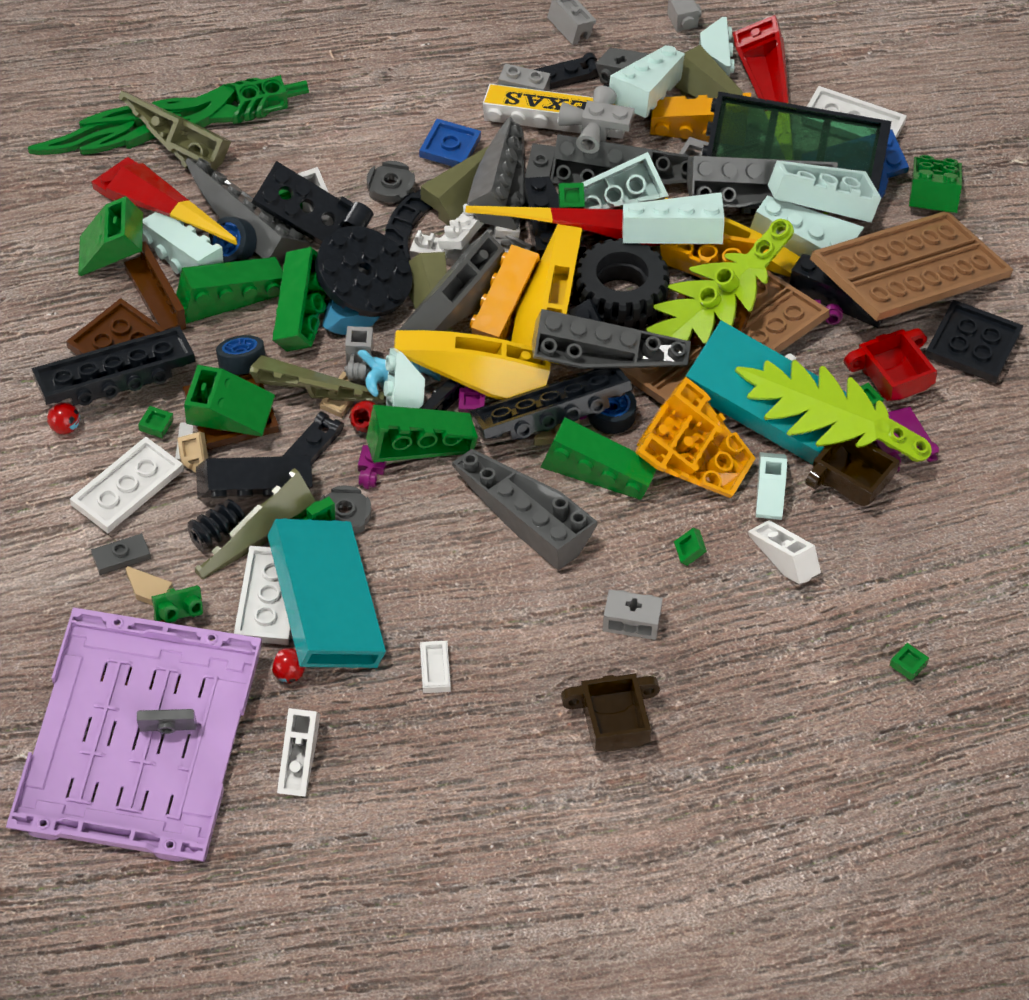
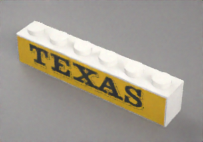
[483,84,625,139]

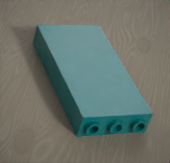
[685,320,846,465]
[267,518,386,668]

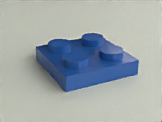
[419,119,481,167]

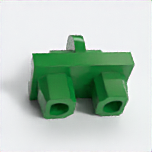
[151,585,203,623]

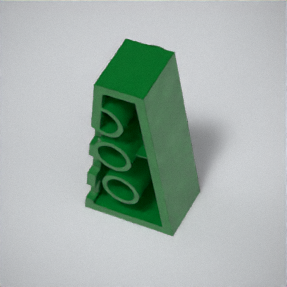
[272,247,327,352]
[176,257,283,324]
[366,404,478,462]
[540,418,657,500]

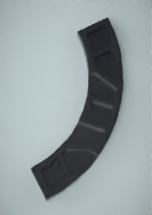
[385,189,433,262]

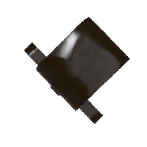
[805,435,900,507]
[561,673,660,752]

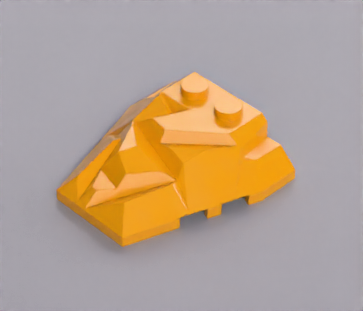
[636,377,756,498]

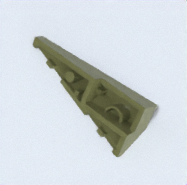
[674,45,769,136]
[118,90,231,170]
[421,146,489,226]
[409,252,452,332]
[250,355,386,404]
[195,468,316,579]

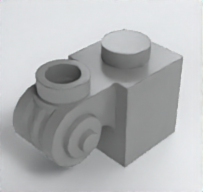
[344,326,374,385]

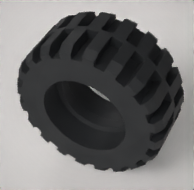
[573,238,670,330]

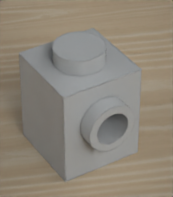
[667,0,702,32]

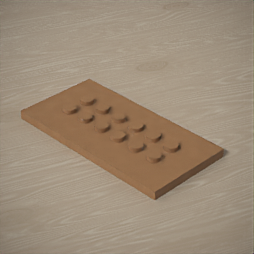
[810,211,1014,321]
[620,271,829,404]

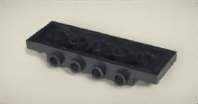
[31,326,196,406]
[470,368,632,440]

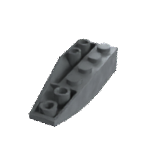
[467,117,525,230]
[550,134,690,184]
[687,156,838,207]
[185,157,311,265]
[399,231,505,331]
[532,309,691,369]
[452,449,598,570]

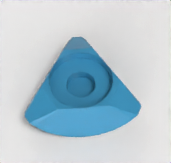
[322,299,380,335]

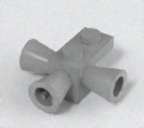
[558,86,635,154]

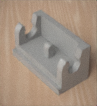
[547,0,596,45]

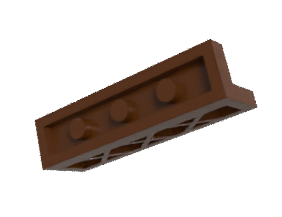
[124,241,186,330]

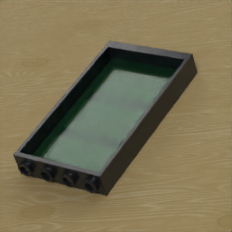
[702,92,892,213]

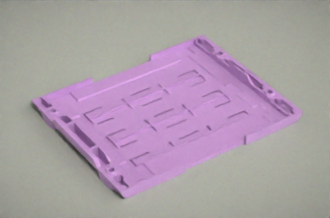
[6,608,262,862]

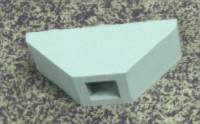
[699,17,734,77]
[384,348,425,408]
[756,452,787,520]

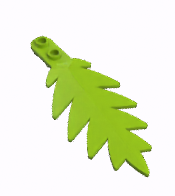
[646,219,794,345]
[735,360,932,462]

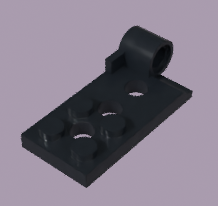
[251,161,374,245]

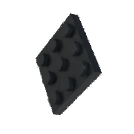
[925,299,1024,383]

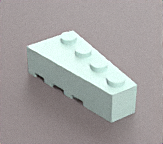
[609,45,685,118]
[582,152,669,209]
[768,160,881,223]
[622,192,724,244]
[750,195,864,257]
[142,212,224,275]

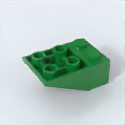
[909,155,962,213]
[78,196,143,276]
[184,365,275,437]

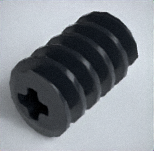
[187,499,246,552]

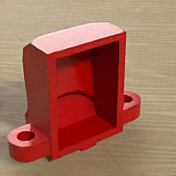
[843,328,937,401]

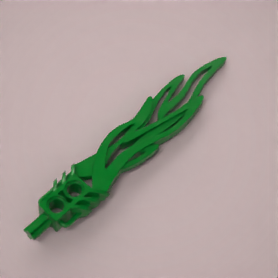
[28,75,309,155]

